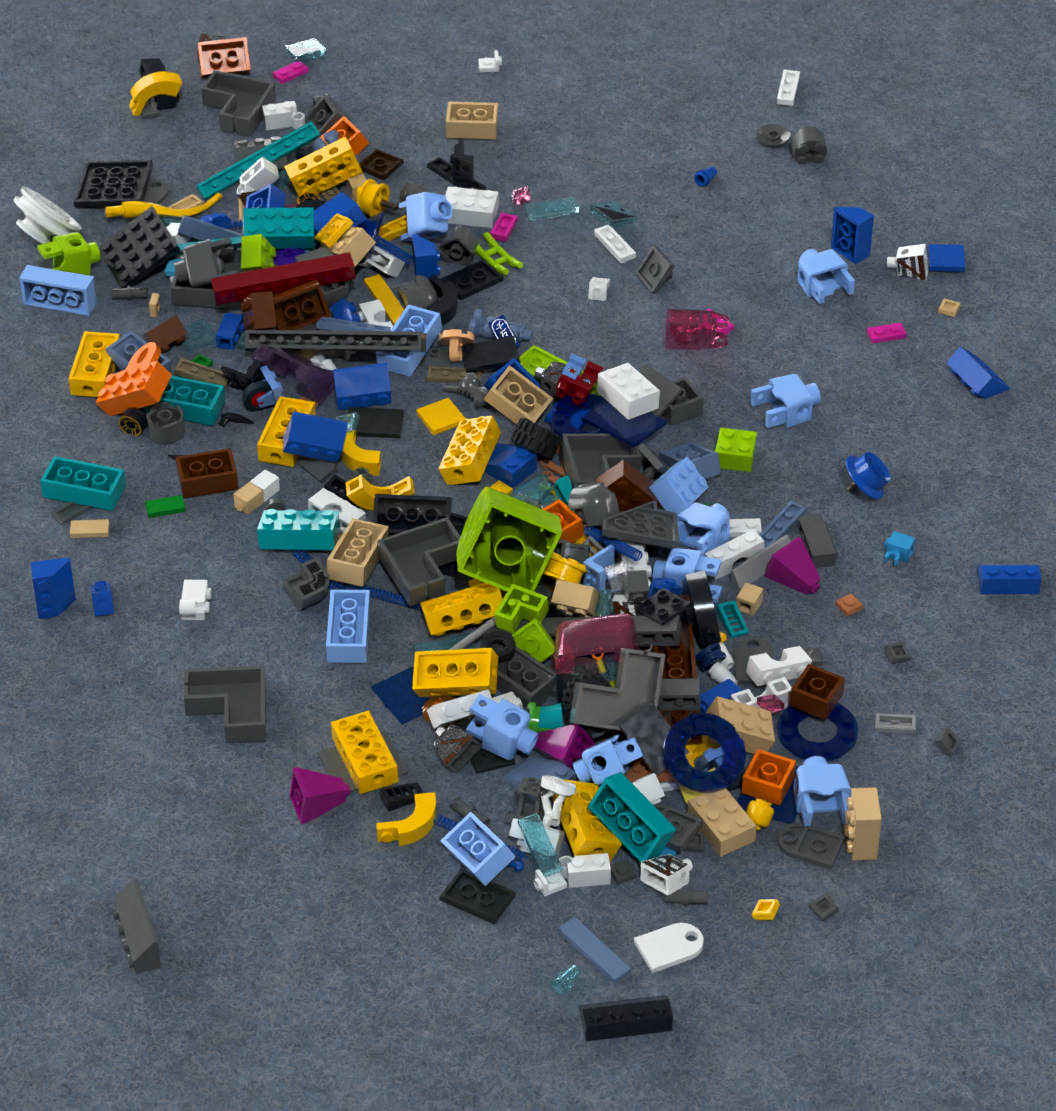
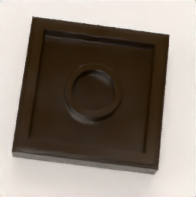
[359,148,404,181]

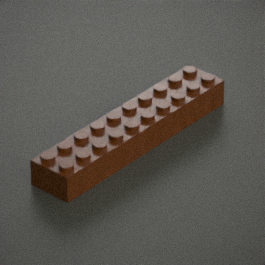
[654,594,703,745]

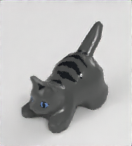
[443,372,490,410]

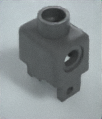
[174,238,239,289]

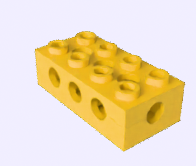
[284,137,362,196]
[69,331,120,397]
[257,396,316,467]
[439,416,501,485]
[420,583,503,636]
[412,648,498,697]
[331,710,398,794]
[551,779,622,861]

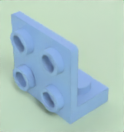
[583,545,614,597]

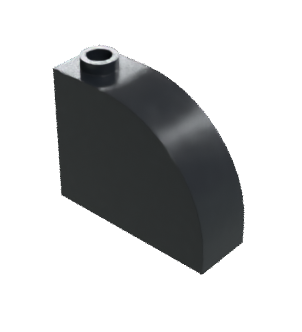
[685,570,721,646]

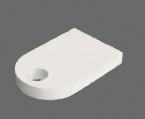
[634,923,703,973]

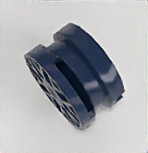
[695,643,727,671]

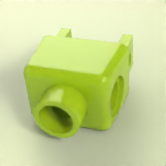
[37,232,101,276]

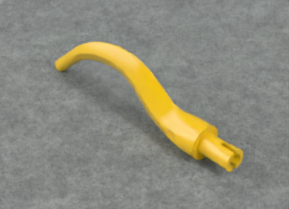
[105,193,222,219]

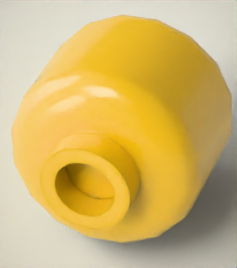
[746,798,774,830]

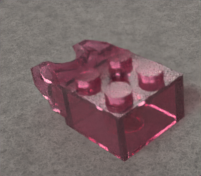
[665,309,729,351]

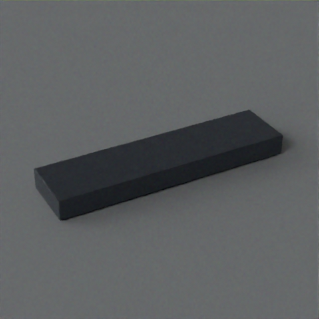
[427,157,486,190]

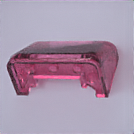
[555,614,640,675]

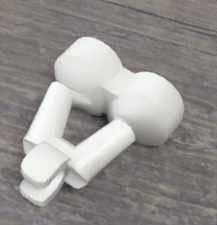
[540,776,576,827]

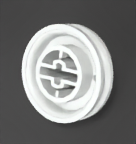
[13,186,81,244]

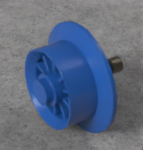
[846,452,891,499]

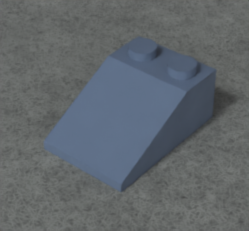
[106,331,171,371]
[659,442,721,480]
[503,755,576,807]

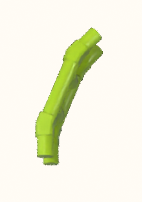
[475,232,523,275]

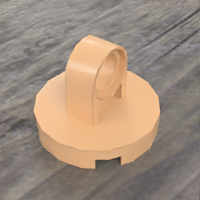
[438,329,474,362]

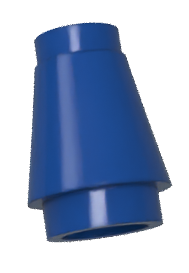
[694,167,717,186]

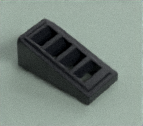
[324,474,356,506]
[380,782,424,812]

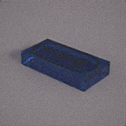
[488,315,520,348]

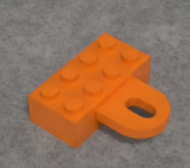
[96,342,172,416]

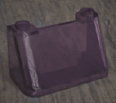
[251,345,334,406]

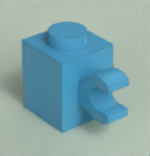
[884,531,915,566]

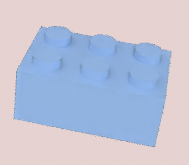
[649,457,709,515]
[440,812,515,886]

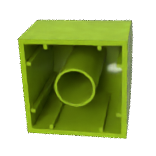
[456,486,562,592]

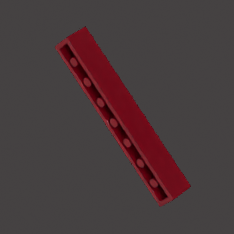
[211,252,356,305]

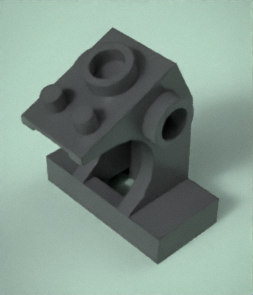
[504,777,547,825]

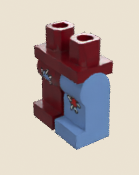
[555,353,603,405]

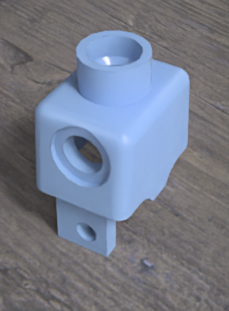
[399,192,453,242]
[797,249,855,304]
[751,374,821,428]
[671,502,730,557]
[653,548,723,603]
[466,694,539,760]
[573,734,644,785]
[793,756,851,826]

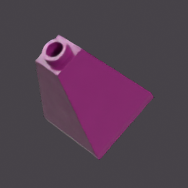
[764,537,821,595]
[534,724,595,778]
[289,767,350,825]

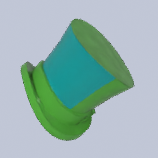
[526,702,563,733]

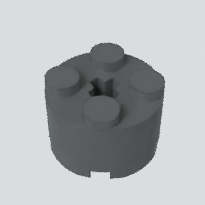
[791,126,827,165]
[439,225,479,266]
[146,402,185,445]

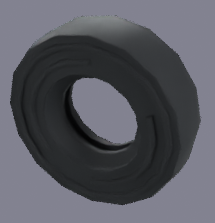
[480,631,516,663]

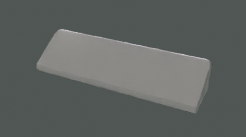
[731,535,790,590]

